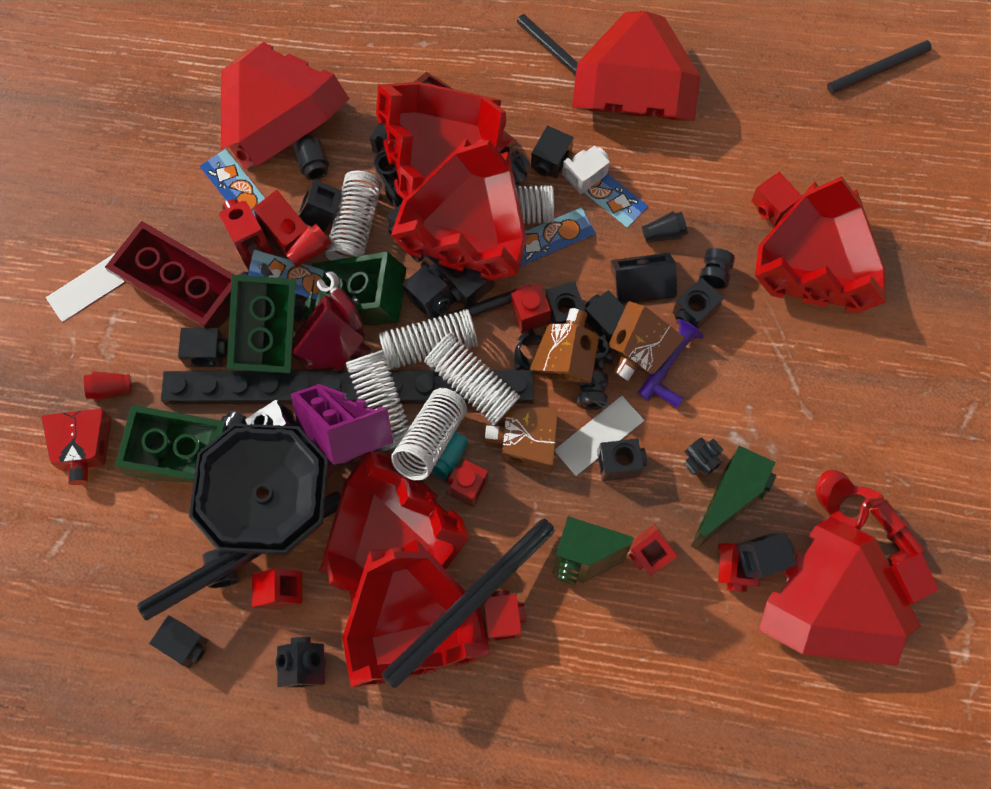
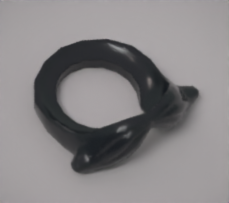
[514,328,543,373]

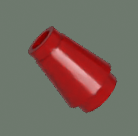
[286,224,332,268]
[84,371,132,402]

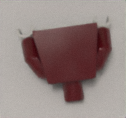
[292,272,371,370]

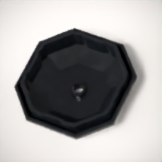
[189,424,329,555]

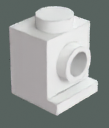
[562,145,610,195]

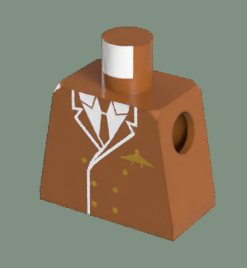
[609,301,685,382]
[530,309,599,383]
[485,406,558,473]

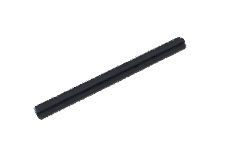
[137,491,341,620]
[382,519,555,688]

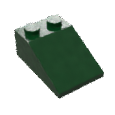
[303,252,407,326]
[115,405,226,483]
[691,446,776,549]

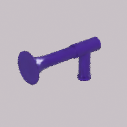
[637,319,704,409]

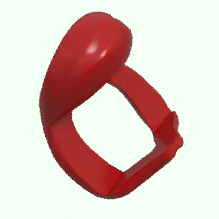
[815,470,884,530]

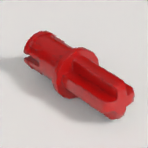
[870,499,925,555]

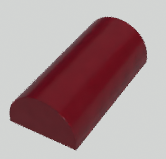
[105,221,235,329]

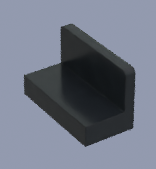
[610,253,677,304]

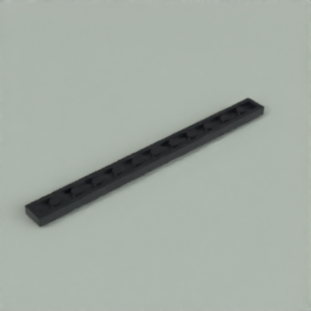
[161,370,533,404]

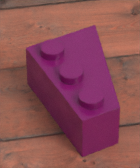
[291,384,393,465]

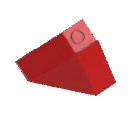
[572,11,701,121]
[221,42,349,169]
[376,82,512,200]
[391,139,527,280]
[755,176,886,313]
[319,449,469,603]
[759,517,921,666]
[342,539,491,687]

